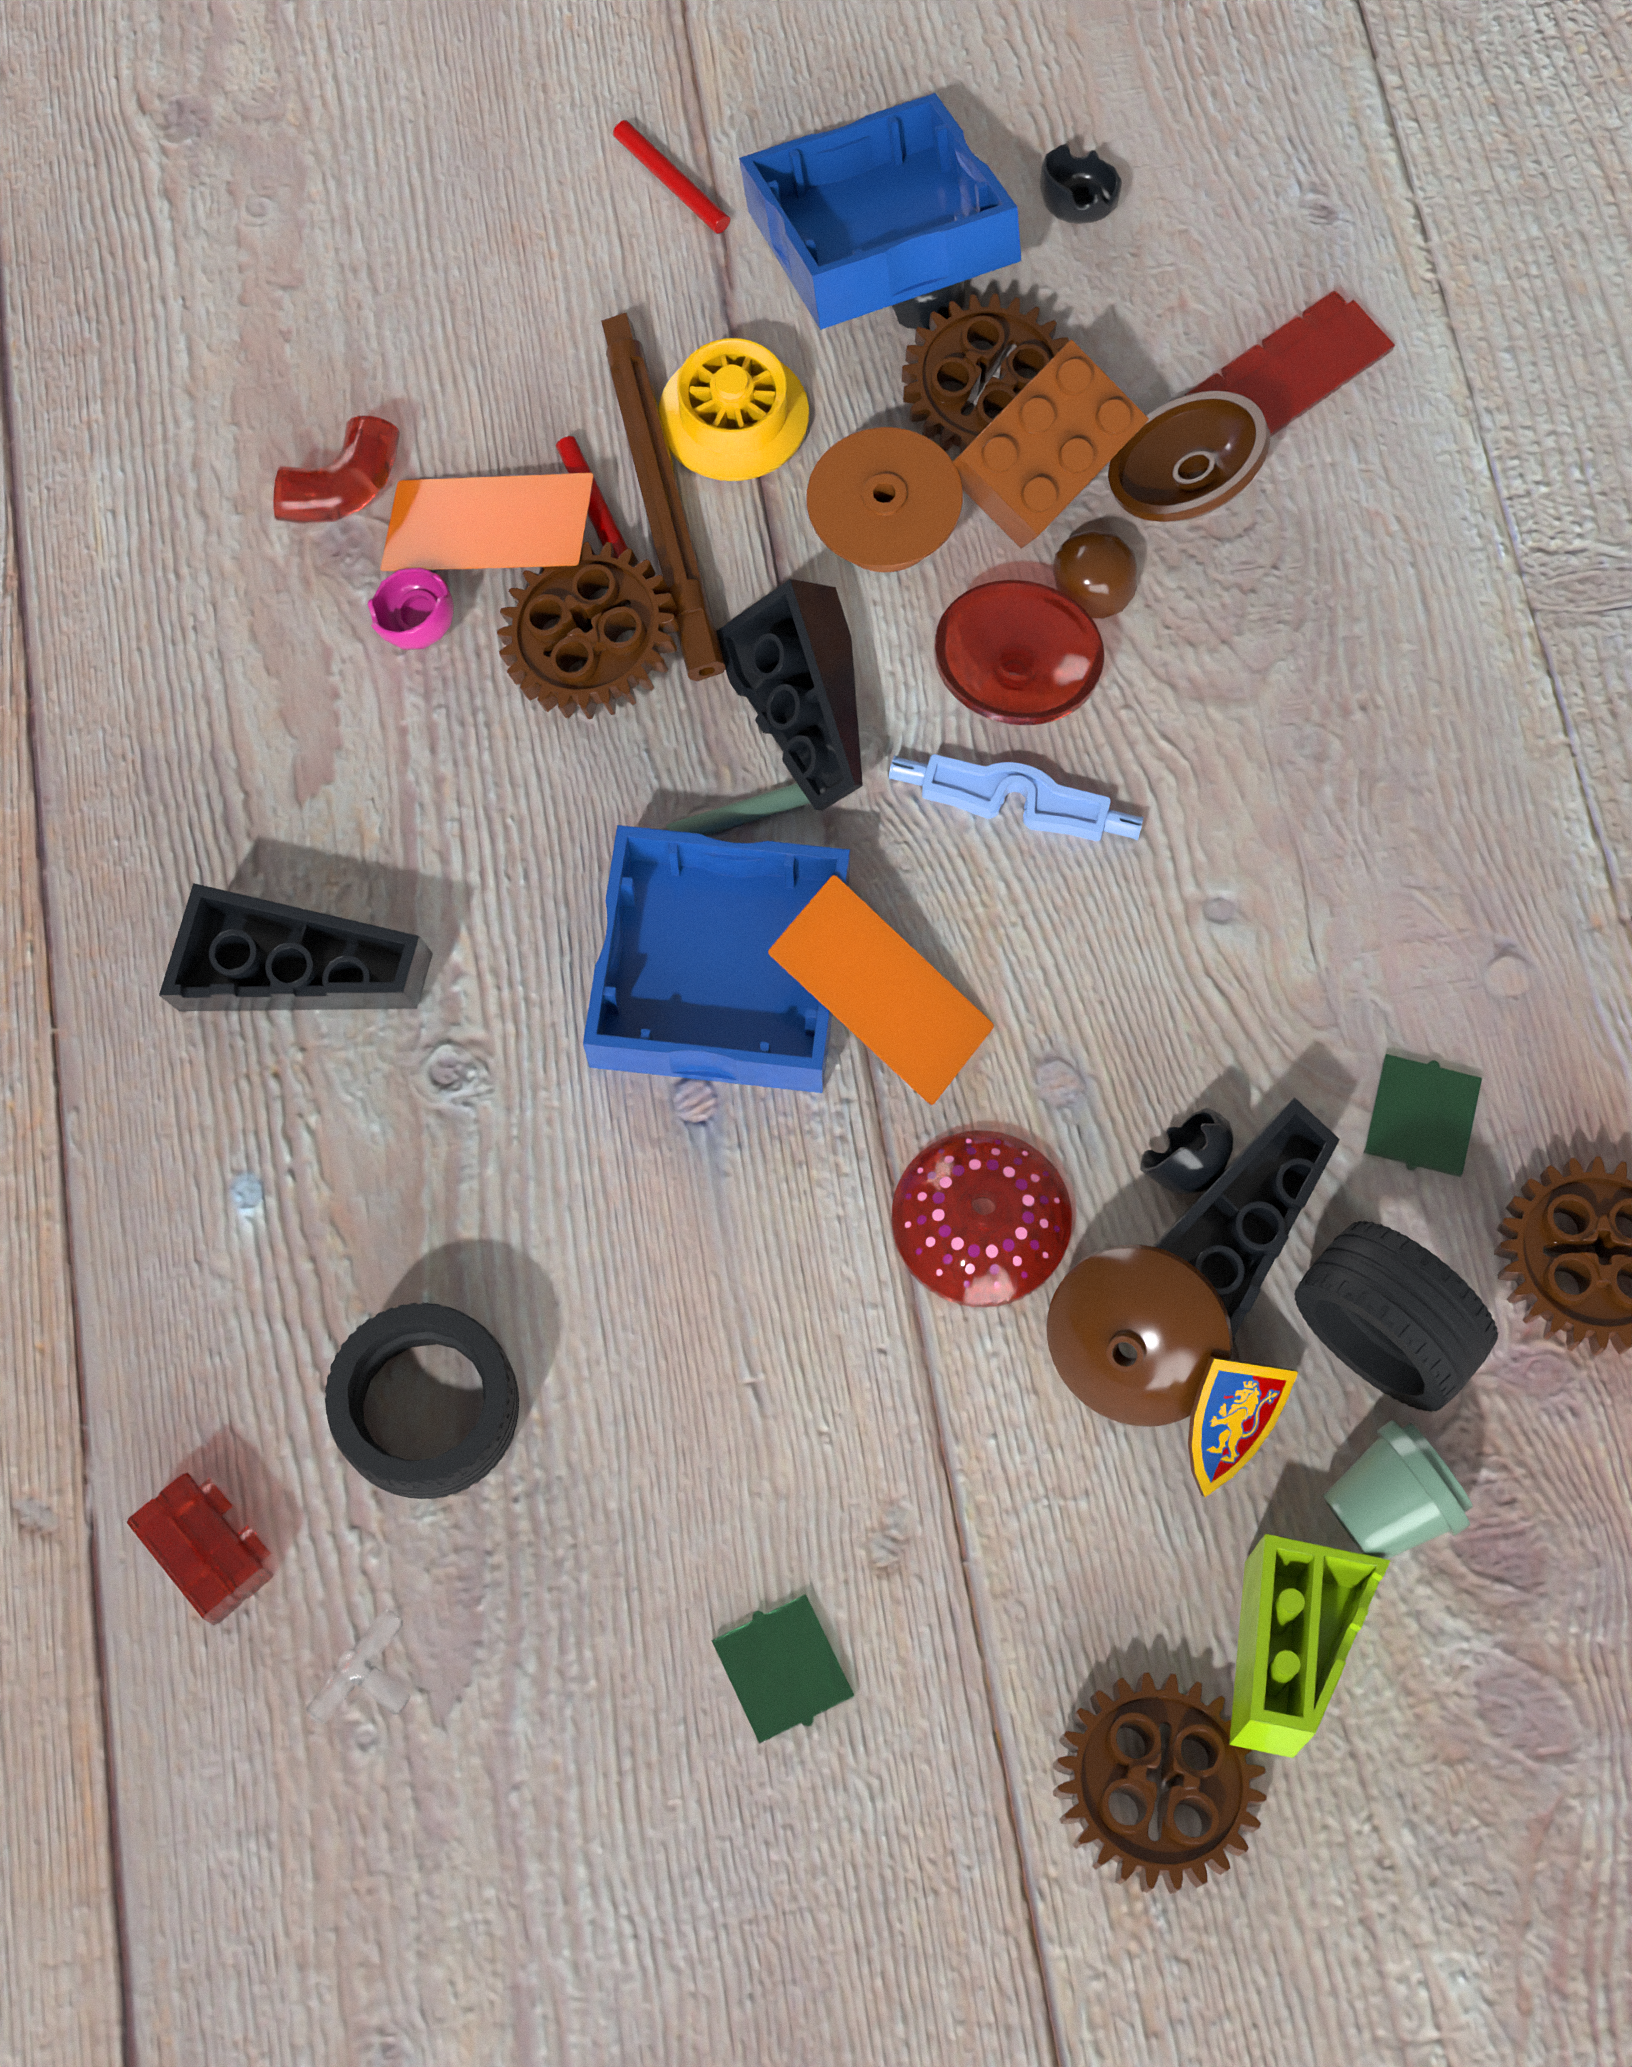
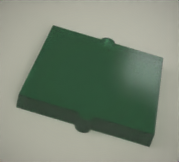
[1363,1054,1482,1177]
[711,1594,855,1744]

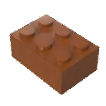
[952,339,1149,549]

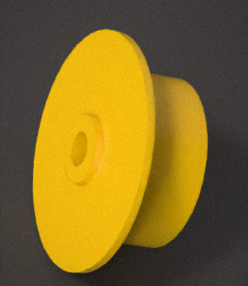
[658,338,809,481]

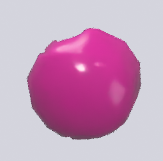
[368,567,454,650]

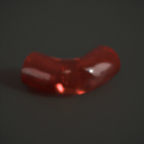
[273,416,400,524]

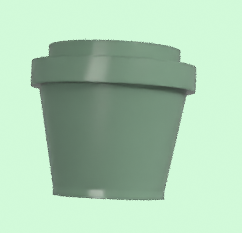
[1322,1420,1473,1559]

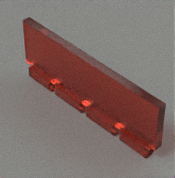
[1184,291,1395,437]

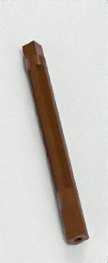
[601,312,726,681]

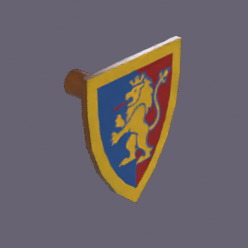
[1188,1356,1298,1497]

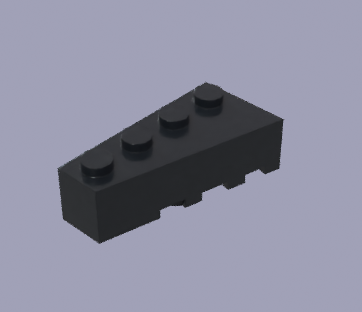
[159,883,433,1011]
[1152,1097,1340,1343]

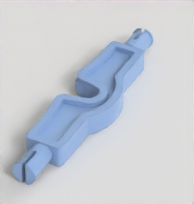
[889,754,1144,841]

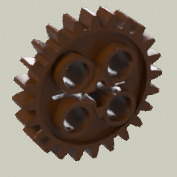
[901,293,1069,454]
[497,541,680,719]
[1494,1156,1632,1356]
[1052,1672,1267,1894]

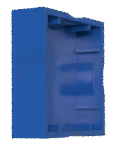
[739,93,1022,330]
[583,825,850,1093]

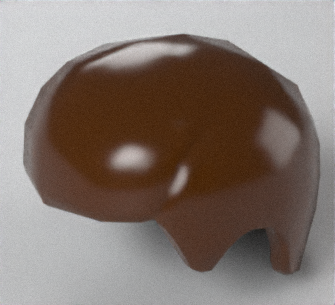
[1053,530,1137,619]

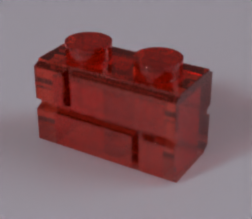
[126,1472,274,1625]

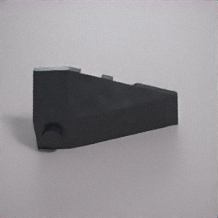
[716,579,863,811]

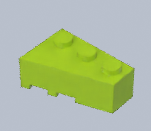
[1229,1534,1391,1758]

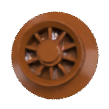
[806,427,963,573]

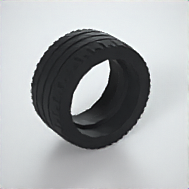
[1294,1221,1498,1412]
[325,1303,519,1499]

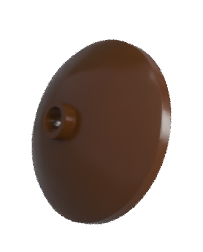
[1108,391,1270,522]
[1046,1244,1233,1427]

